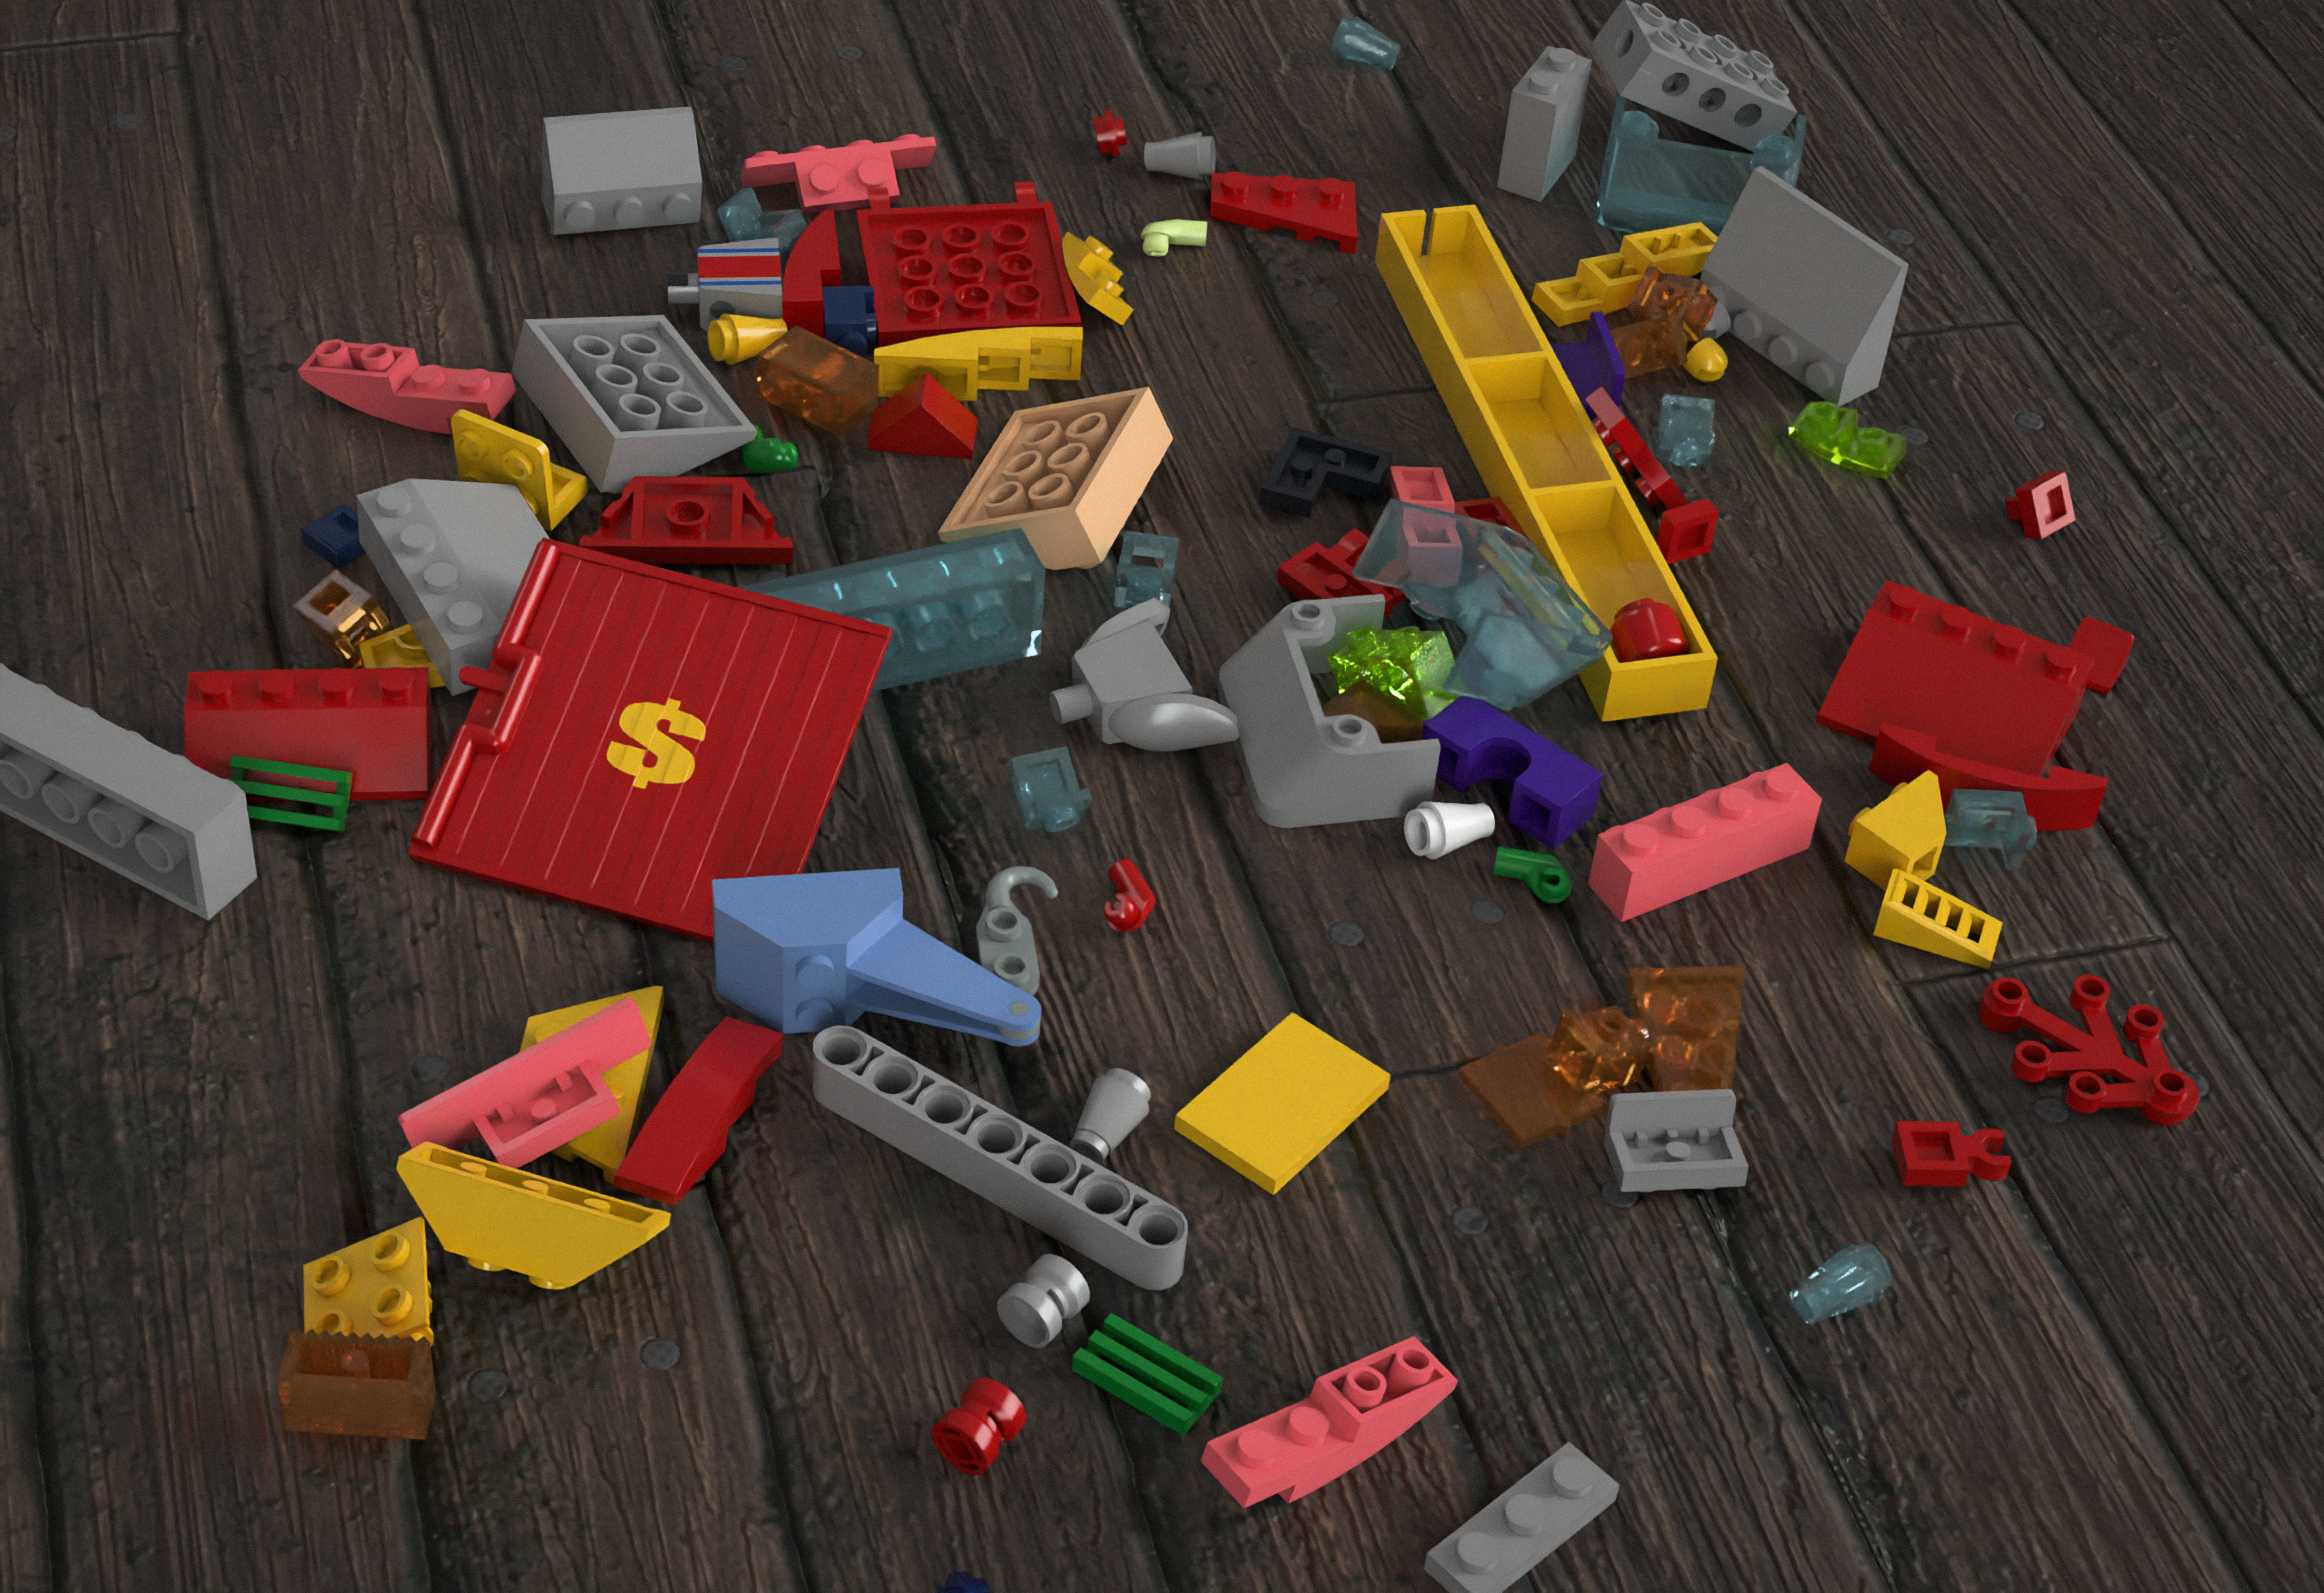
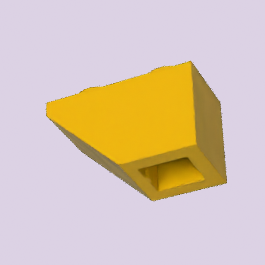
[1844,770,1947,891]

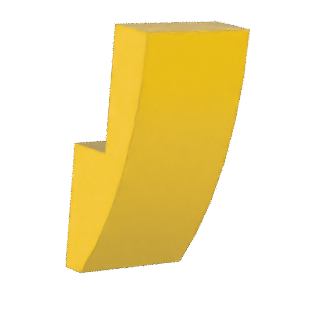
[1062,231,1134,326]

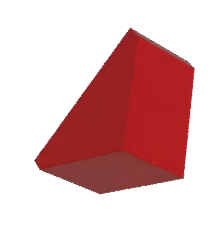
[867,373,978,459]

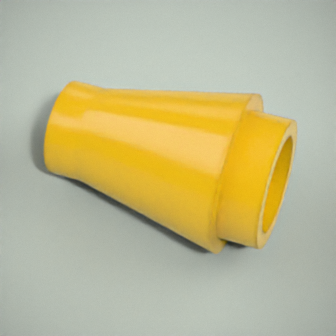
[707,314,788,365]

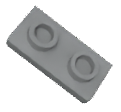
[1604,1089,1749,1192]

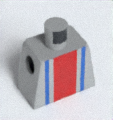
[667,238,782,331]

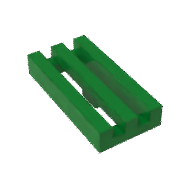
[227,755,353,832]
[1072,1313,1223,1436]

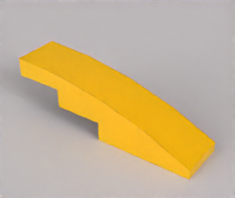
[1531,222,1718,327]
[873,327,1083,401]

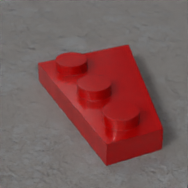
[1210,172,1357,254]

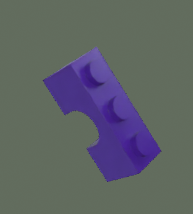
[1421,691,1603,850]

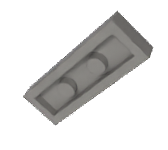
[1424,1442,1619,1593]

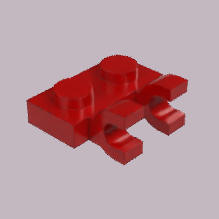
[1277,528,1410,619]

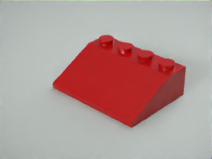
[1816,580,2096,778]

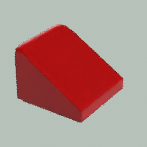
[2069,617,2135,695]

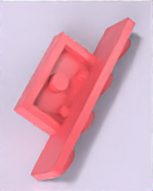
[740,134,936,215]
[398,997,652,1169]

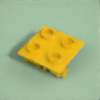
[303,1216,434,1375]

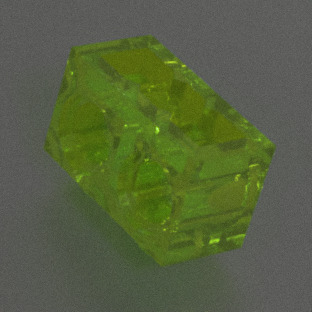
[1327,625,1465,719]

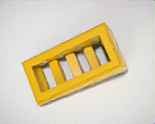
[1873,868,2003,970]

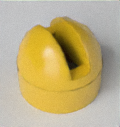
[1683,337,1728,382]

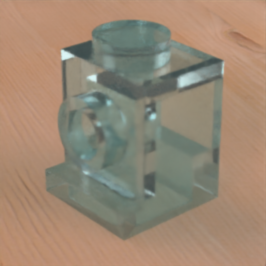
[1114,531,1180,609]

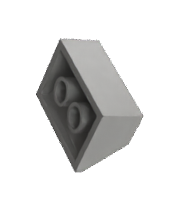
[541,106,702,235]

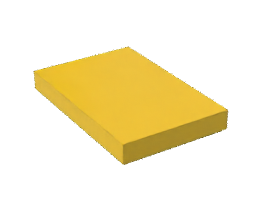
[1174,1012,1391,1195]

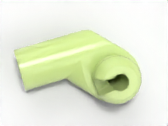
[1141,219,1207,257]

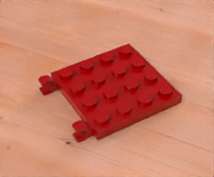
[856,181,1082,348]

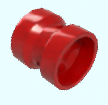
[931,1377,1027,1476]

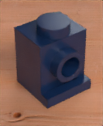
[822,286,877,365]

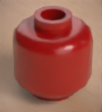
[1608,598,1690,663]

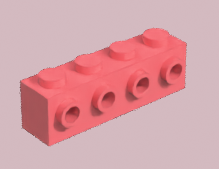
[1588,763,1822,922]

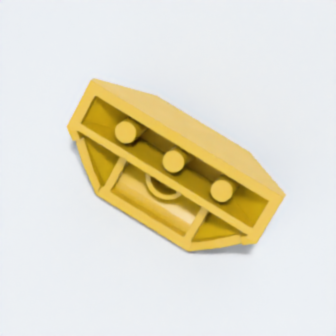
[396,1141,671,1290]

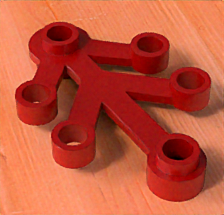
[1978,974,2200,1125]

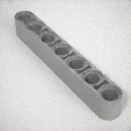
[813,1025,1188,1290]

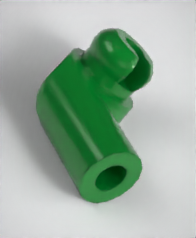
[739,424,798,475]
[1493,846,1572,903]

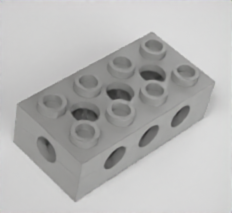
[1592,0,1797,156]

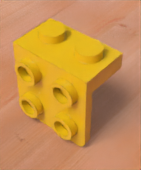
[450,409,588,531]

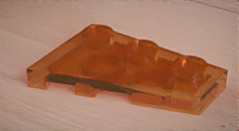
[1625,966,1747,1092]

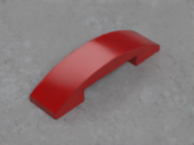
[1869,722,2108,831]

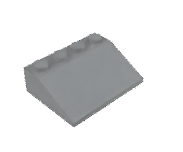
[1695,166,1909,408]
[511,315,757,494]
[356,478,550,696]

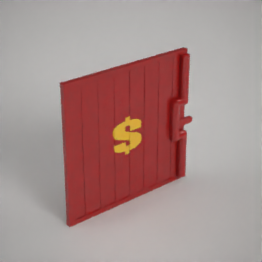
[407,537,893,942]

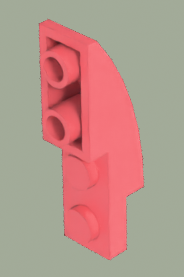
[298,339,517,435]
[1201,1336,1458,1508]

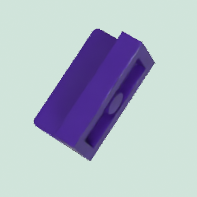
[1550,311,1626,421]

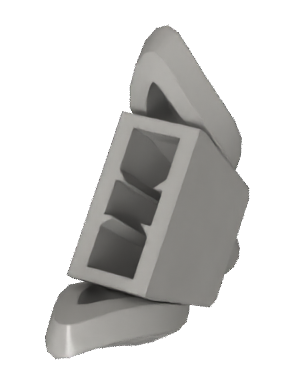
[1049,597,1239,752]

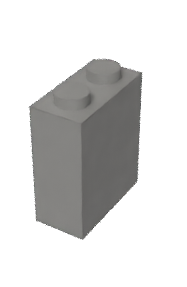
[1497,46,1592,202]

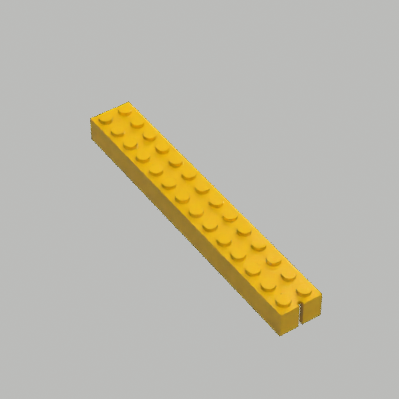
[1375,205,1718,722]

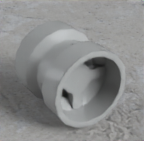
[997,1254,1090,1348]

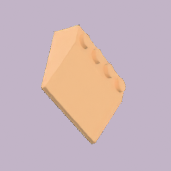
[938,387,1173,570]

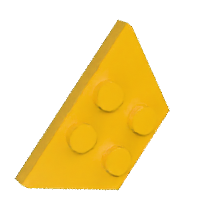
[519,986,664,1185]

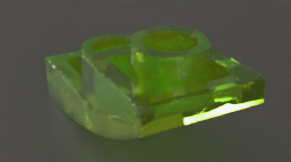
[1789,401,1907,479]

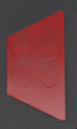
[579,476,793,565]

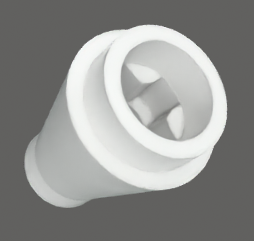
[1404,801,1495,859]

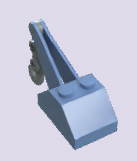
[712,866,1058,1046]

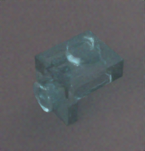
[717,188,807,254]
[1656,394,1715,467]
[1007,746,1092,832]
[1944,788,2036,871]

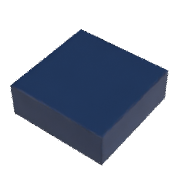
[301,504,366,569]

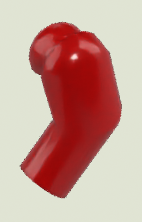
[1103,859,1156,933]

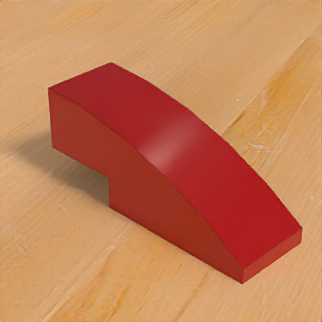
[782,210,841,342]

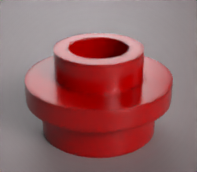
[1093,109,1128,157]

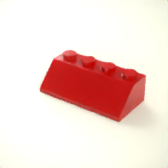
[184,667,433,803]

